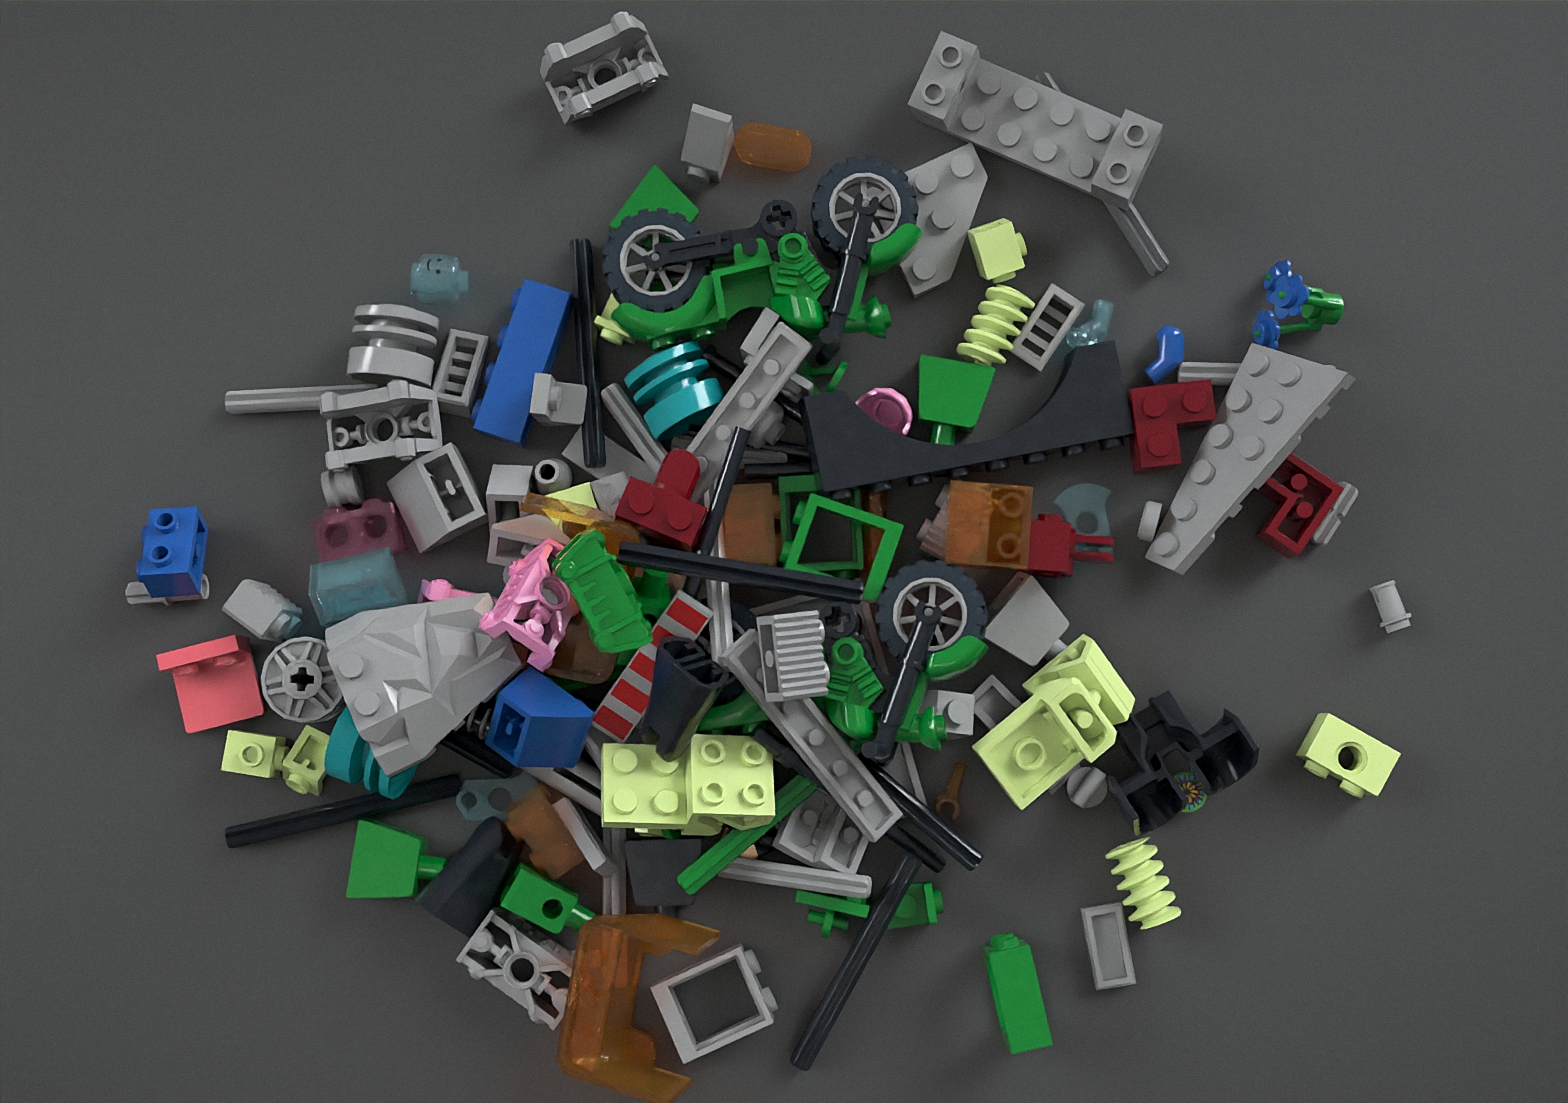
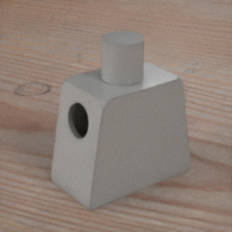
[984,571,1069,667]

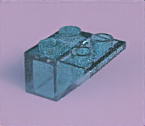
[308,547,410,628]

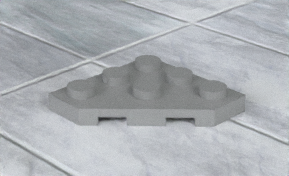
[867,142,988,299]

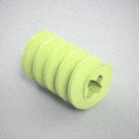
[956,284,1035,374]
[1105,837,1181,929]

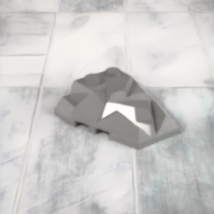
[325,593,523,778]

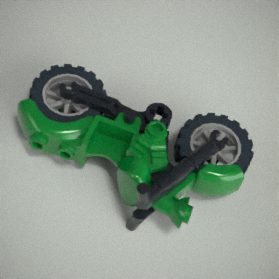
[602,156,923,365]
[696,560,989,767]

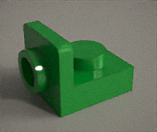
[882,881,944,929]

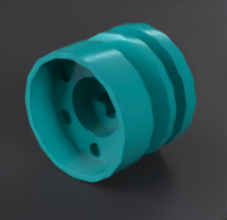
[624,341,725,442]
[324,705,419,800]

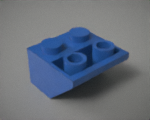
[485,666,595,768]

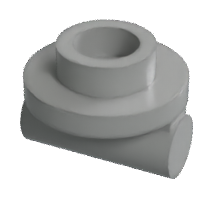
[1066,766,1107,809]

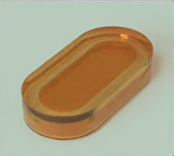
[734,122,812,171]

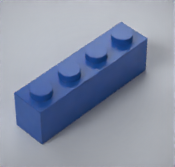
[471,278,573,448]

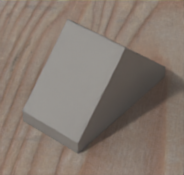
[487,513,571,572]

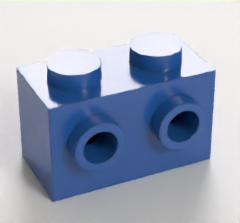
[136,506,209,598]

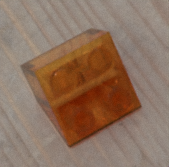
[942,480,1033,570]

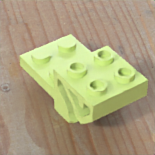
[972,634,1135,810]
[601,734,775,836]

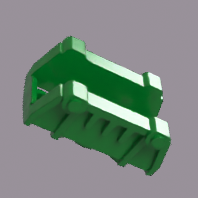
[551,527,653,654]

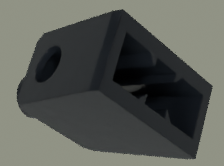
[624,835,704,930]

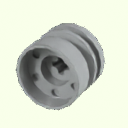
[346,304,439,388]
[261,636,347,723]

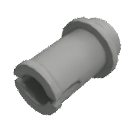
[1369,580,1412,634]

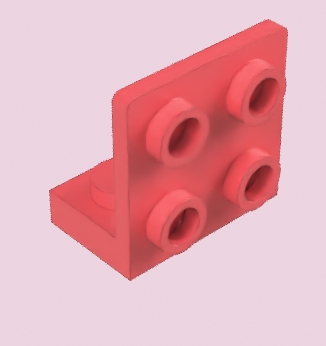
[156,635,266,733]

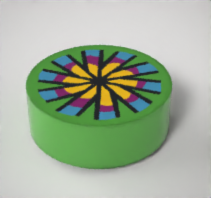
[1172,772,1207,813]

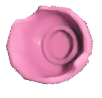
[855,388,913,436]

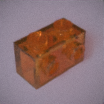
[723,483,783,567]
[506,782,586,880]

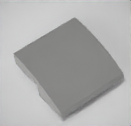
[772,788,869,874]

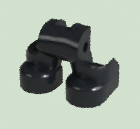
[1108,690,1260,836]

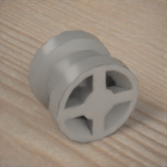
[321,465,364,511]

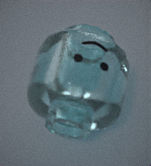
[410,254,469,306]

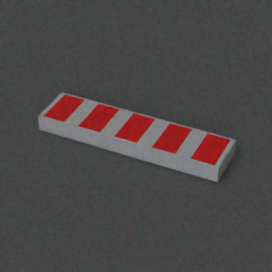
[591,589,714,744]

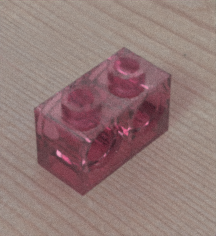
[312,498,408,570]

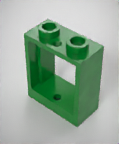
[778,475,864,580]
[779,493,904,605]
[981,932,1053,1054]

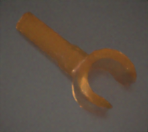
[935,762,966,820]

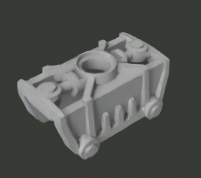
[540,12,669,127]
[319,379,442,473]
[456,907,591,1031]

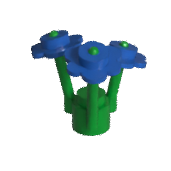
[1253,259,1344,350]

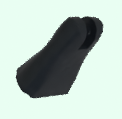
[640,636,729,762]
[414,815,526,939]

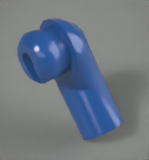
[1143,325,1184,385]

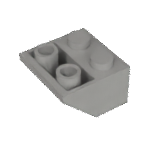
[387,442,488,554]

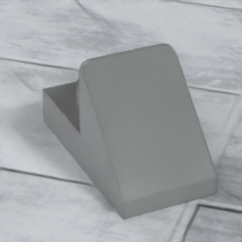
[530,373,588,426]

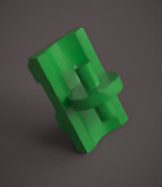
[795,867,870,939]

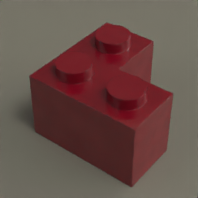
[1126,379,1216,474]
[1254,452,1344,559]

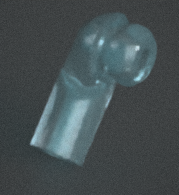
[1066,300,1114,348]

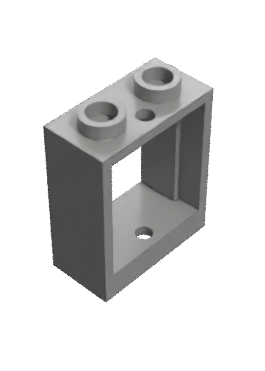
[650,942,778,1064]

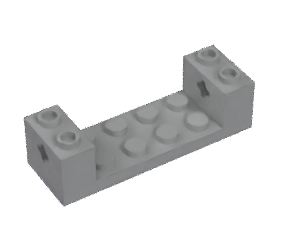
[907,31,1163,211]

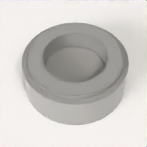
[1137,500,1162,542]

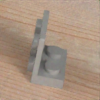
[740,307,813,403]

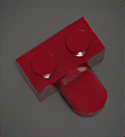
[615,449,707,553]
[1024,514,1115,579]

